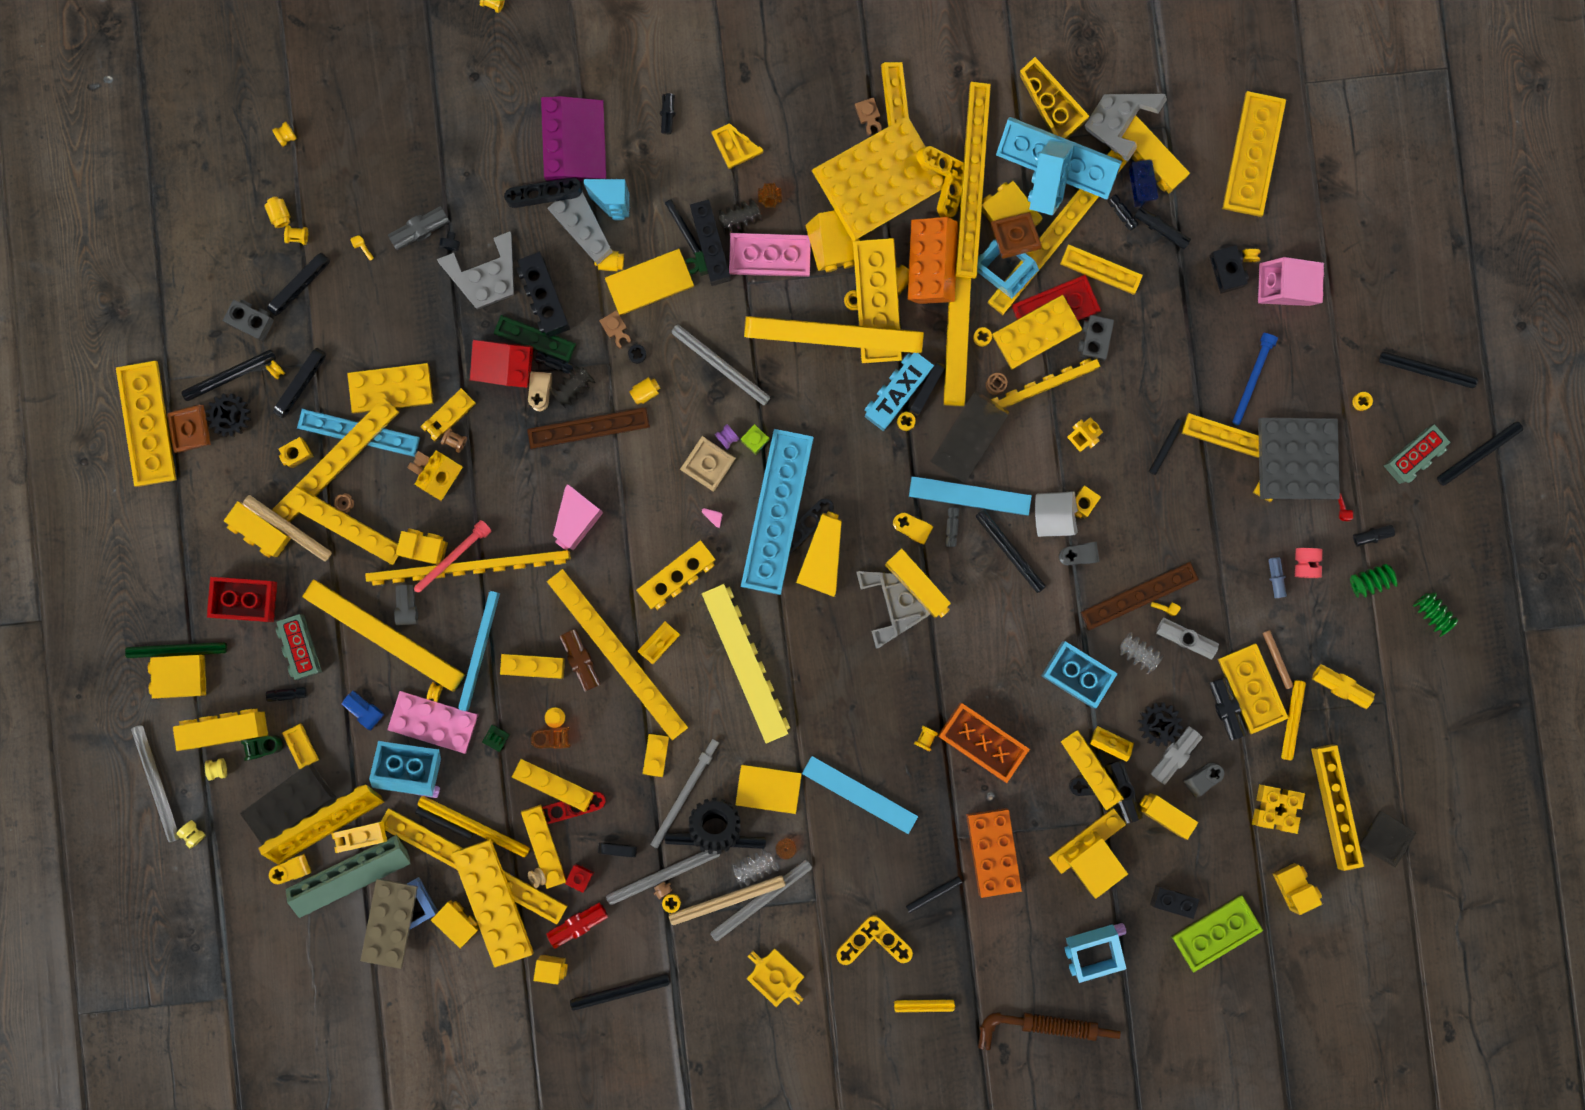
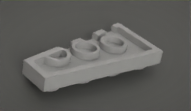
[547,185,613,265]

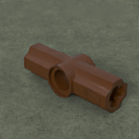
[560,629,601,691]

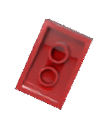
[470,340,534,388]

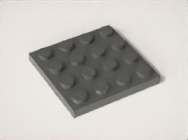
[1258,418,1340,500]

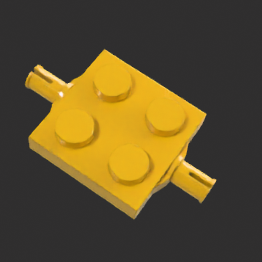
[747,948,804,1007]

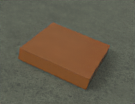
[991,212,1041,259]
[167,405,211,453]

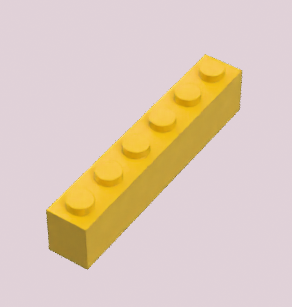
[1311,745,1364,871]

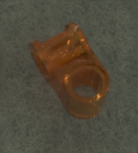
[531,727,571,749]

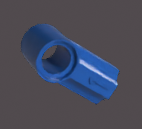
[342,691,384,731]

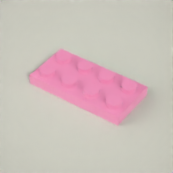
[729,233,810,277]
[388,691,478,754]

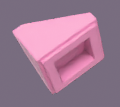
[702,508,723,528]

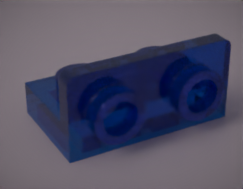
[1128,160,1158,207]

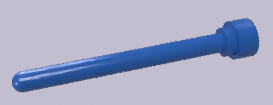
[1233,333,1278,426]

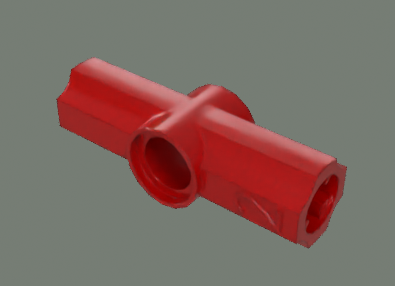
[546,902,608,949]

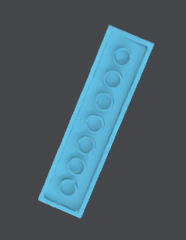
[741,429,814,595]

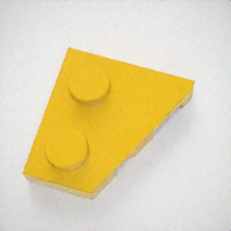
[711,123,763,169]

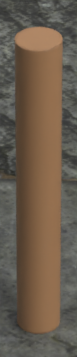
[1262,630,1294,689]

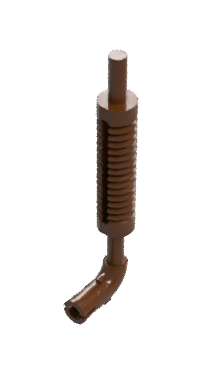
[978,1012,1121,1050]

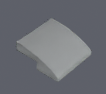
[1035,491,1078,537]

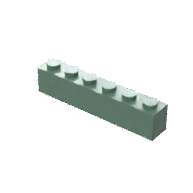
[286,835,410,918]

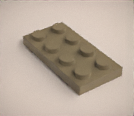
[360,879,418,969]

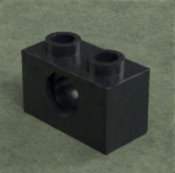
[1209,245,1249,294]
[1150,885,1199,919]

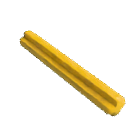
[1281,680,1306,761]

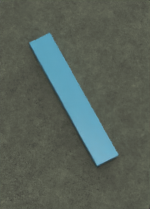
[297,409,420,457]
[909,476,1032,516]
[458,591,500,711]
[802,756,918,834]

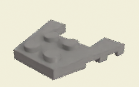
[1084,94,1167,161]
[437,232,515,309]
[856,571,930,648]

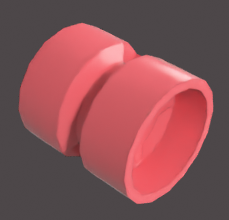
[1295,548,1323,578]

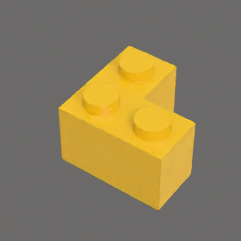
[1272,863,1322,915]

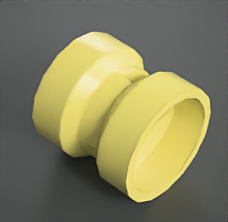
[176,820,206,849]

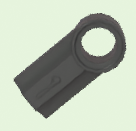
[394,585,418,625]

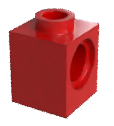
[565,863,594,893]

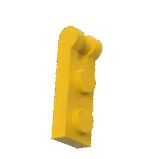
[421,388,476,442]
[331,821,387,853]

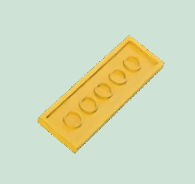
[1222,91,1286,217]
[853,238,903,363]
[116,361,177,487]
[258,784,384,865]
[452,839,534,968]

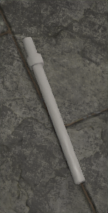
[650,739,719,848]

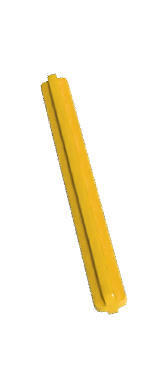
[418,796,530,857]

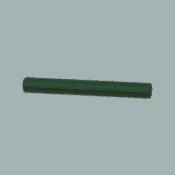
[125,642,227,658]

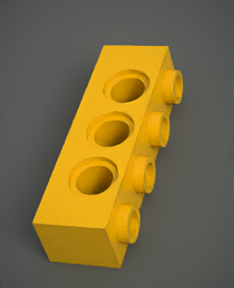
[636,540,716,610]

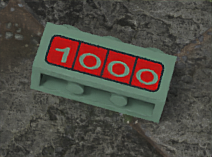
[1384,424,1451,484]
[275,614,322,680]

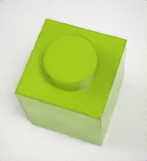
[741,424,769,455]

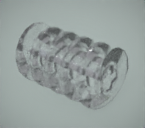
[1118,632,1164,674]
[733,849,779,888]

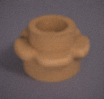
[334,493,354,513]
[654,882,673,900]

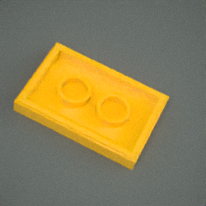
[735,765,802,814]

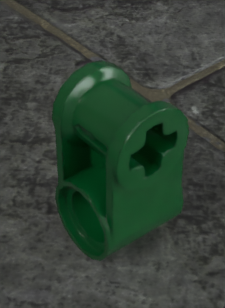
[241,735,283,761]

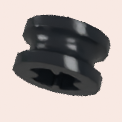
[628,344,646,364]

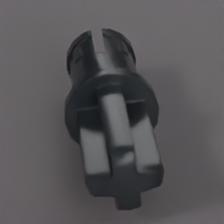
[660,93,676,135]
[1353,525,1395,547]

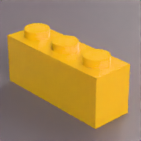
[224,501,291,558]
[500,654,565,679]

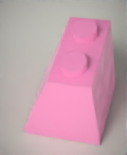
[1258,257,1324,306]
[553,485,603,550]

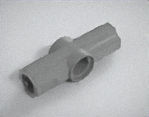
[1156,618,1219,660]
[1150,726,1203,785]

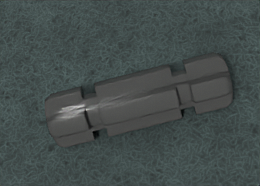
[945,507,959,547]

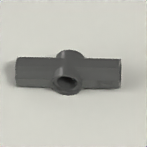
[388,206,450,251]

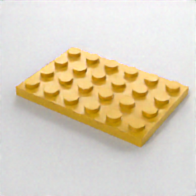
[812,116,944,241]

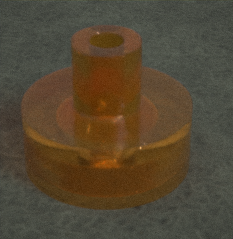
[776,838,796,859]

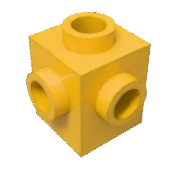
[1067,417,1103,452]

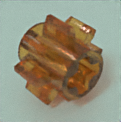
[758,183,782,208]

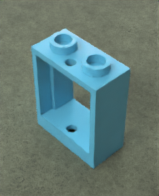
[977,239,1039,299]
[1064,924,1126,983]

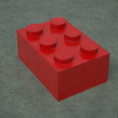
[207,577,277,622]

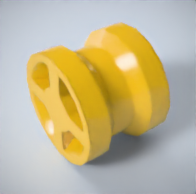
[272,122,297,147]

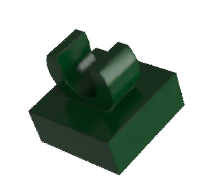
[686,251,708,276]
[482,724,510,752]

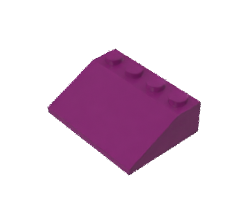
[541,96,606,182]

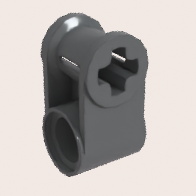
[1059,542,1100,566]
[1183,763,1224,798]

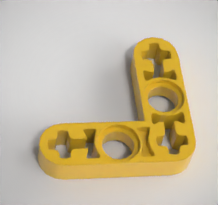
[917,146,964,218]
[836,915,913,965]

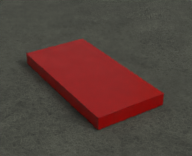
[1011,274,1101,321]

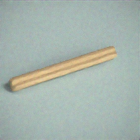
[243,495,332,562]

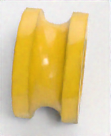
[1242,249,1261,262]
[973,327,992,347]
[265,360,285,380]
[1352,392,1373,411]
[897,412,915,431]
[427,682,443,702]
[662,893,681,913]

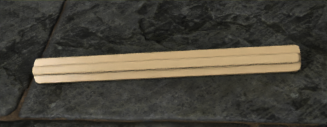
[669,876,785,925]

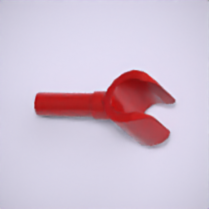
[1338,493,1353,521]

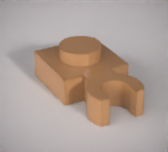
[855,97,882,136]
[599,310,631,349]

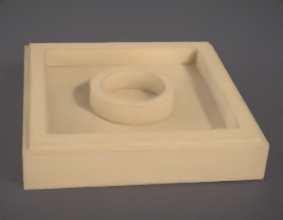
[680,436,736,492]

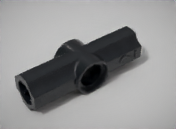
[1209,677,1247,741]
[1105,760,1143,824]

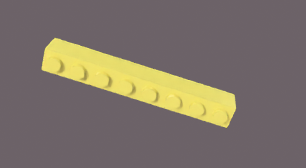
[702,584,790,743]

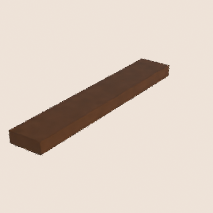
[527,407,650,450]
[1080,562,1199,631]

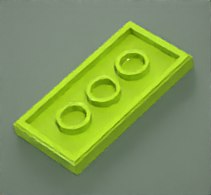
[1171,895,1263,973]

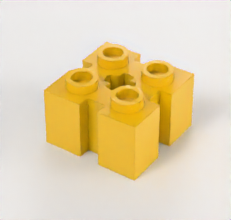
[396,528,448,565]
[1252,784,1305,834]

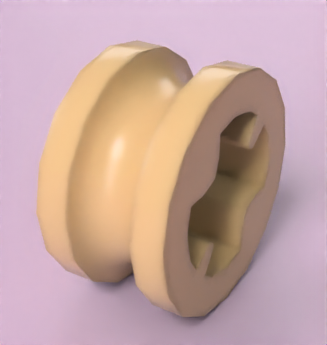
[528,867,546,888]

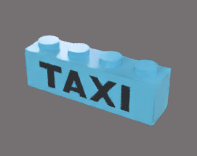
[865,353,934,431]

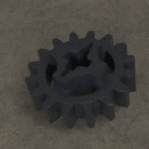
[206,393,251,437]
[1137,702,1183,747]

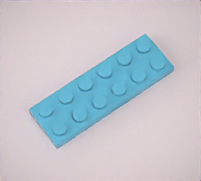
[996,117,1122,199]

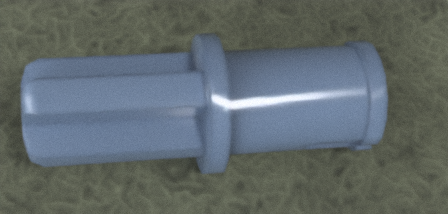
[1268,557,1287,598]

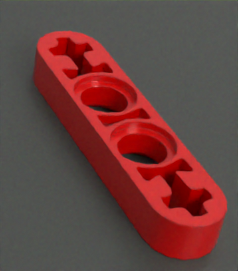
[542,791,606,824]

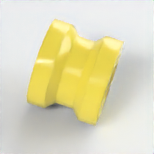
[205,758,227,781]

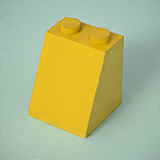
[805,210,860,272]

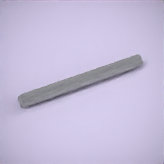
[672,325,770,405]
[131,725,180,842]
[606,850,720,905]
[711,860,812,941]

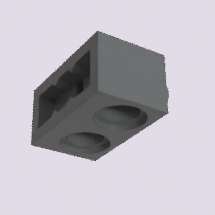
[223,299,274,342]
[1078,315,1114,362]

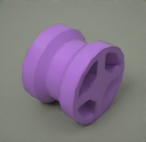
[715,424,740,450]

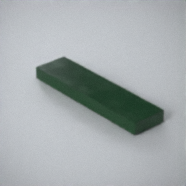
[494,315,576,362]

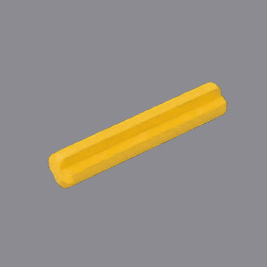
[894,1000,955,1012]

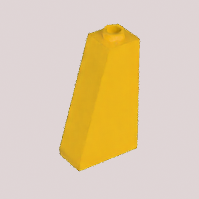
[796,511,842,597]
[885,548,951,618]

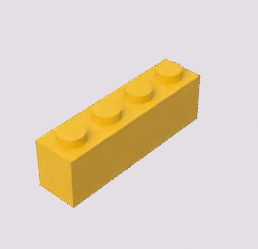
[1122,115,1190,194]

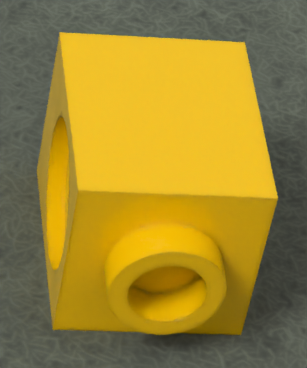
[279,437,314,468]
[1075,485,1101,519]

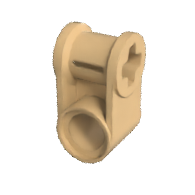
[528,371,552,412]

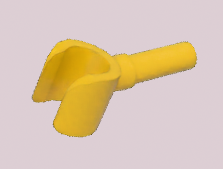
[351,236,374,261]
[1151,602,1181,616]

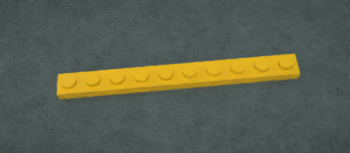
[955,82,991,279]
[987,150,1128,315]
[365,550,571,586]
[547,569,688,740]
[381,808,568,925]

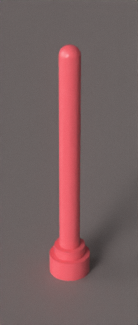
[414,520,492,593]

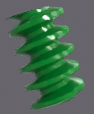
[1350,564,1398,598]
[1412,592,1458,637]

